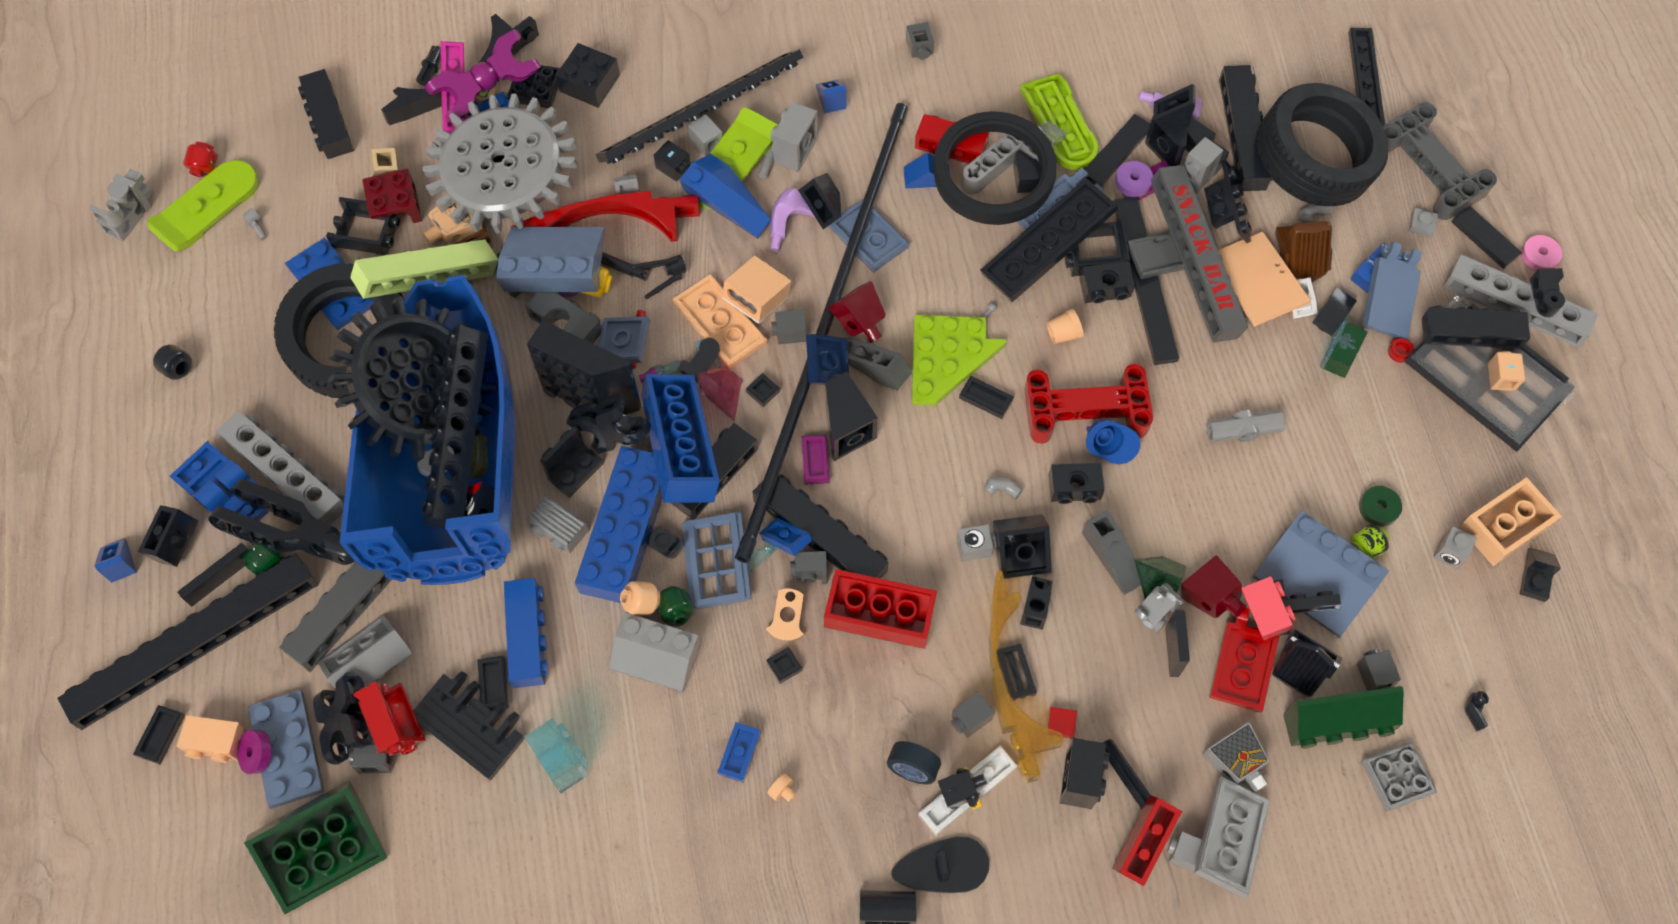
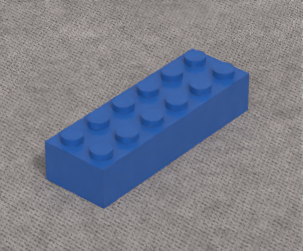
[641,374,720,503]
[575,445,662,603]

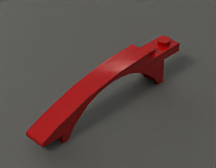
[511,191,700,242]

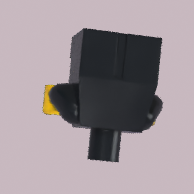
[937,767,987,810]

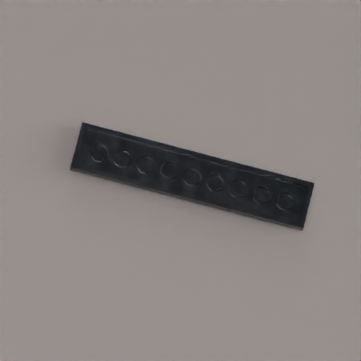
[595,49,804,164]

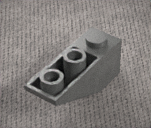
[1082,510,1146,595]

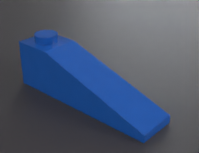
[679,154,771,239]

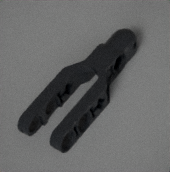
[208,479,355,565]

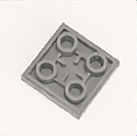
[1361,742,1437,812]

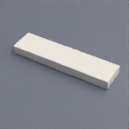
[918,745,1018,836]

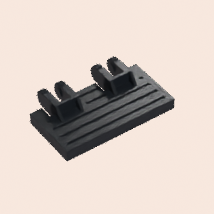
[413,671,525,781]

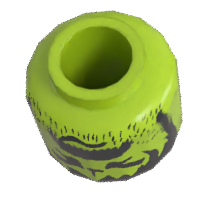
[1350,524,1389,560]

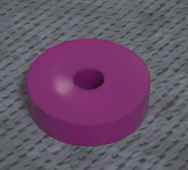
[237,730,271,774]

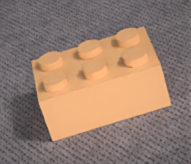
[1459,477,1562,567]

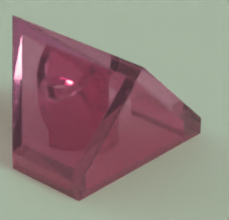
[697,366,743,422]

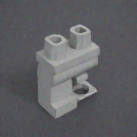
[90,169,153,242]

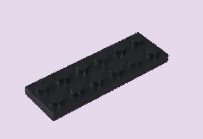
[980,178,1118,302]

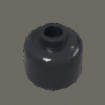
[153,344,192,380]

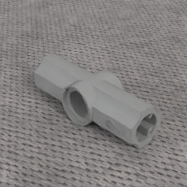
[1206,409,1285,442]

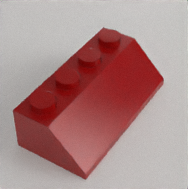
[824,569,937,649]

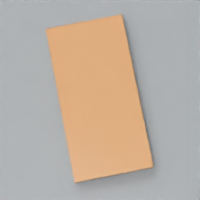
[672,274,767,369]

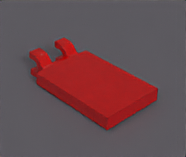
[1209,608,1279,713]

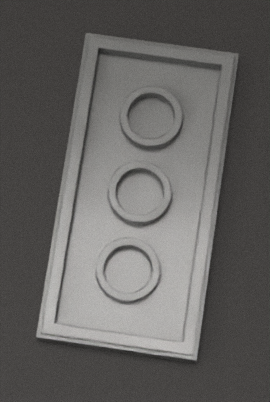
[1194,776,1269,898]

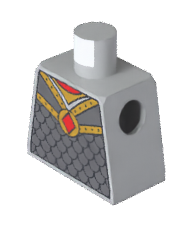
[1203,722,1269,793]

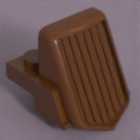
[1275,221,1332,282]

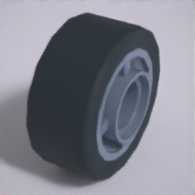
[886,741,941,785]

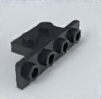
[1204,160,1252,243]

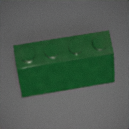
[1283,686,1404,749]

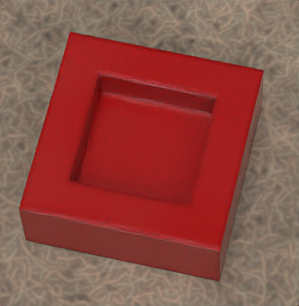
[1047,707,1077,739]

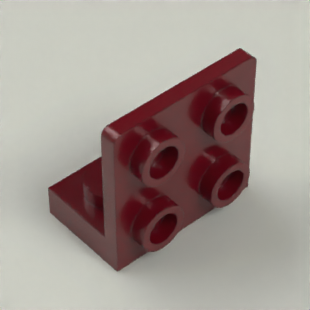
[362,168,422,223]

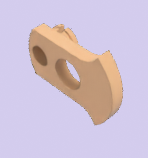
[766,589,804,641]

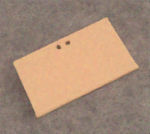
[1218,231,1311,327]

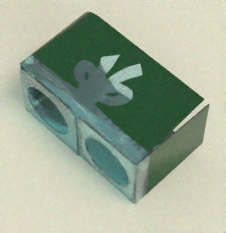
[1320,320,1368,378]

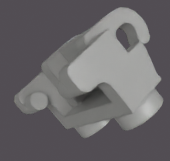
[1135,583,1185,633]

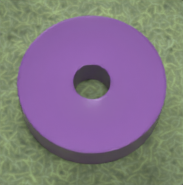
[1115,161,1153,197]

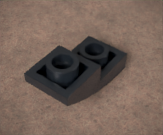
[1312,287,1357,336]

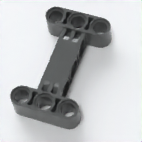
[1383,102,1497,220]

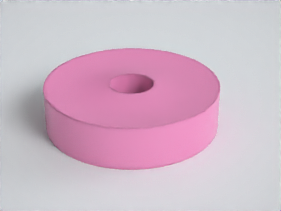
[1521,235,1562,271]

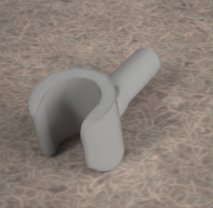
[243,208,266,240]

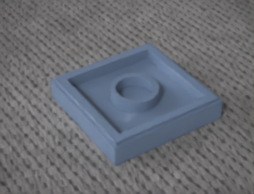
[598,317,651,363]

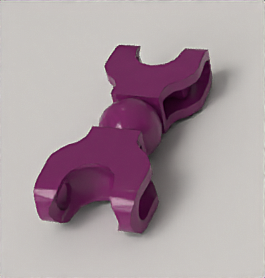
[424,29,541,124]

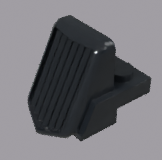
[1272,629,1342,697]

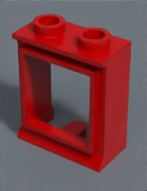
[353,681,426,756]

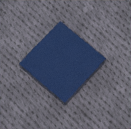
[806,334,849,385]

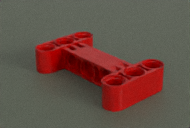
[1024,364,1153,444]

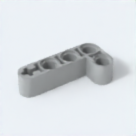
[961,134,1041,195]

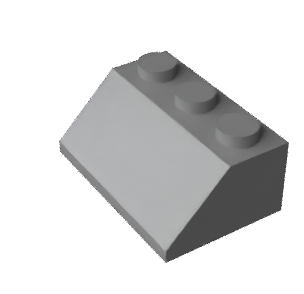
[609,612,701,693]
[318,615,412,694]

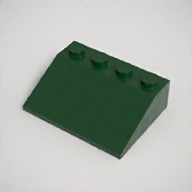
[244,780,387,915]

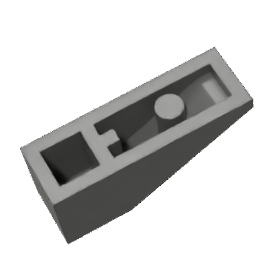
[847,337,912,391]

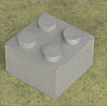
[770,101,818,172]

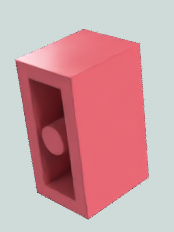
[1241,576,1296,640]

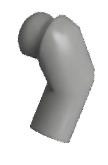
[1300,203,1332,222]
[984,477,1023,500]

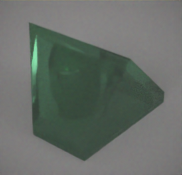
[1134,556,1186,599]

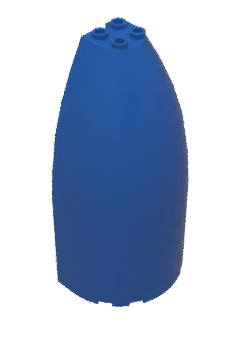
[340,275,516,585]

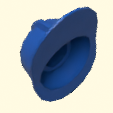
[1086,420,1140,464]

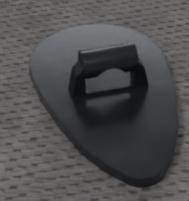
[891,837,989,893]

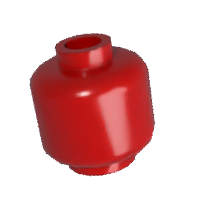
[183,141,218,178]

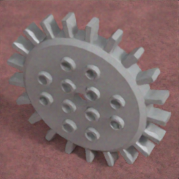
[423,94,578,233]

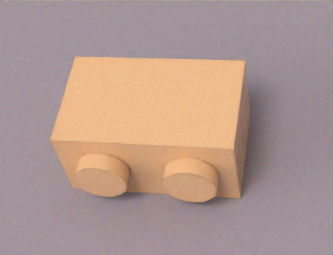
[176,715,247,763]

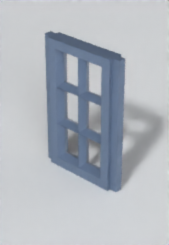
[682,512,752,609]

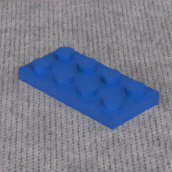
[285,237,375,331]

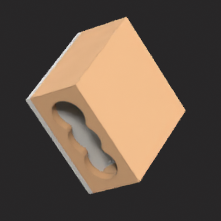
[722,255,791,324]

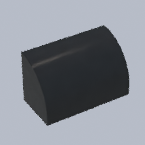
[859,890,916,924]

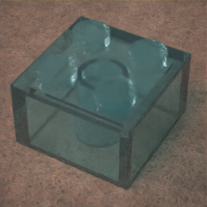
[524,718,588,793]

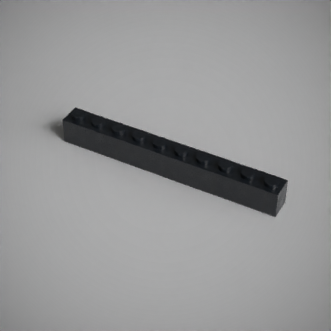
[57,553,318,730]

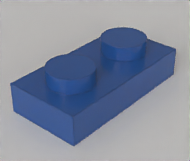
[759,518,812,556]
[717,722,761,783]

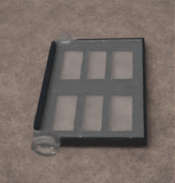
[1404,294,1577,452]

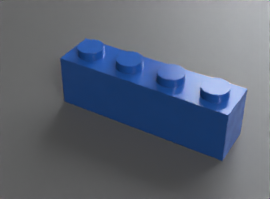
[504,578,549,688]

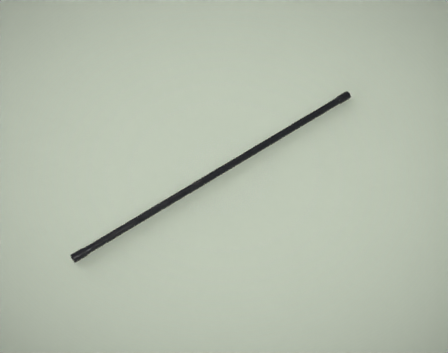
[735,103,908,563]

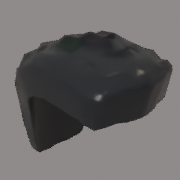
[647,527,684,559]

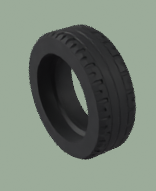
[1257,83,1388,206]
[274,263,404,399]

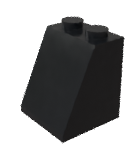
[825,371,878,461]

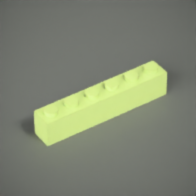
[350,240,499,299]

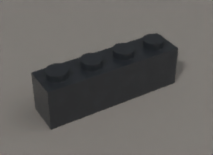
[298,69,354,159]
[1422,305,1530,349]
[671,423,758,520]

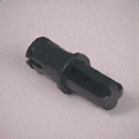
[416,45,441,86]

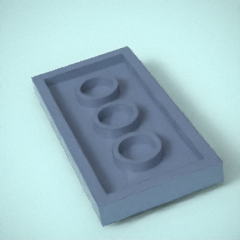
[248,690,325,809]

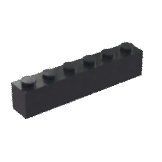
[1219,65,1273,191]
[752,474,889,579]

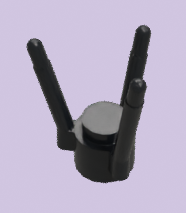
[631,255,686,299]

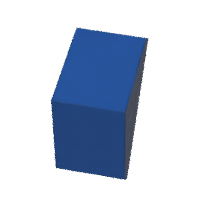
[816,80,846,114]
[904,153,950,189]
[94,538,137,583]

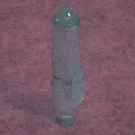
[748,544,777,573]

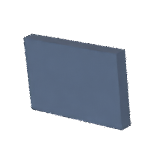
[829,198,909,273]

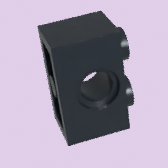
[1079,261,1135,304]
[1048,463,1104,504]
[138,505,199,567]

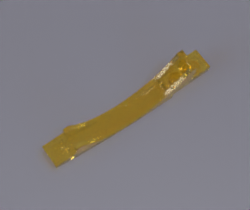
[989,571,1064,783]

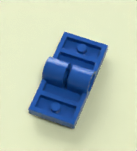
[170,441,269,521]

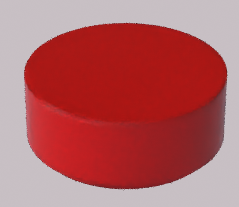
[1388,338,1414,363]

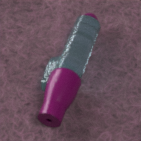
[639,360,682,383]

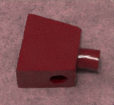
[828,281,886,343]
[1181,555,1246,618]

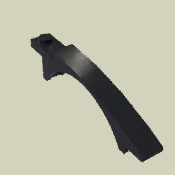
[381,14,539,125]

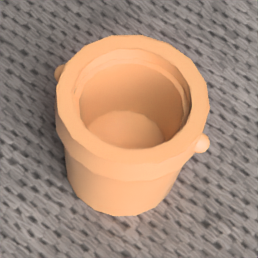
[1046,309,1084,344]

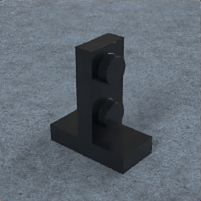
[1273,579,1341,636]

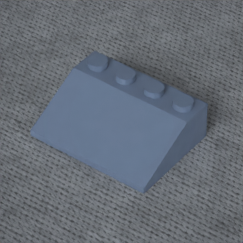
[496,227,605,292]
[1253,510,1389,638]

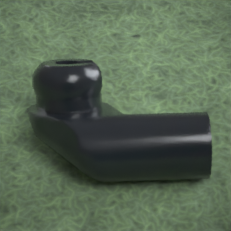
[1465,691,1489,732]

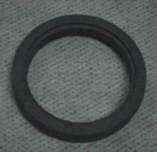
[933,111,1056,225]

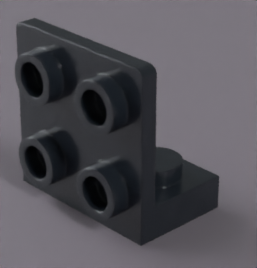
[540,426,604,498]

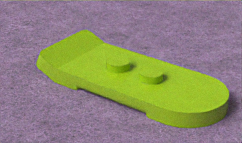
[1020,74,1098,170]
[698,107,778,209]
[147,160,258,252]

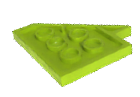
[912,315,1006,405]

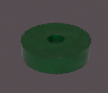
[1359,486,1402,527]

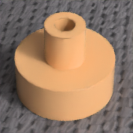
[767,773,796,802]

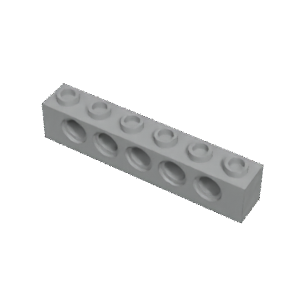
[1443,254,1598,348]
[217,411,344,525]

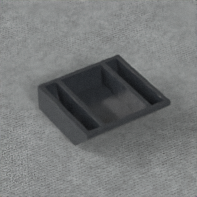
[527,320,642,415]

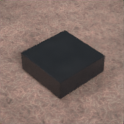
[746,373,780,407]
[766,647,802,684]

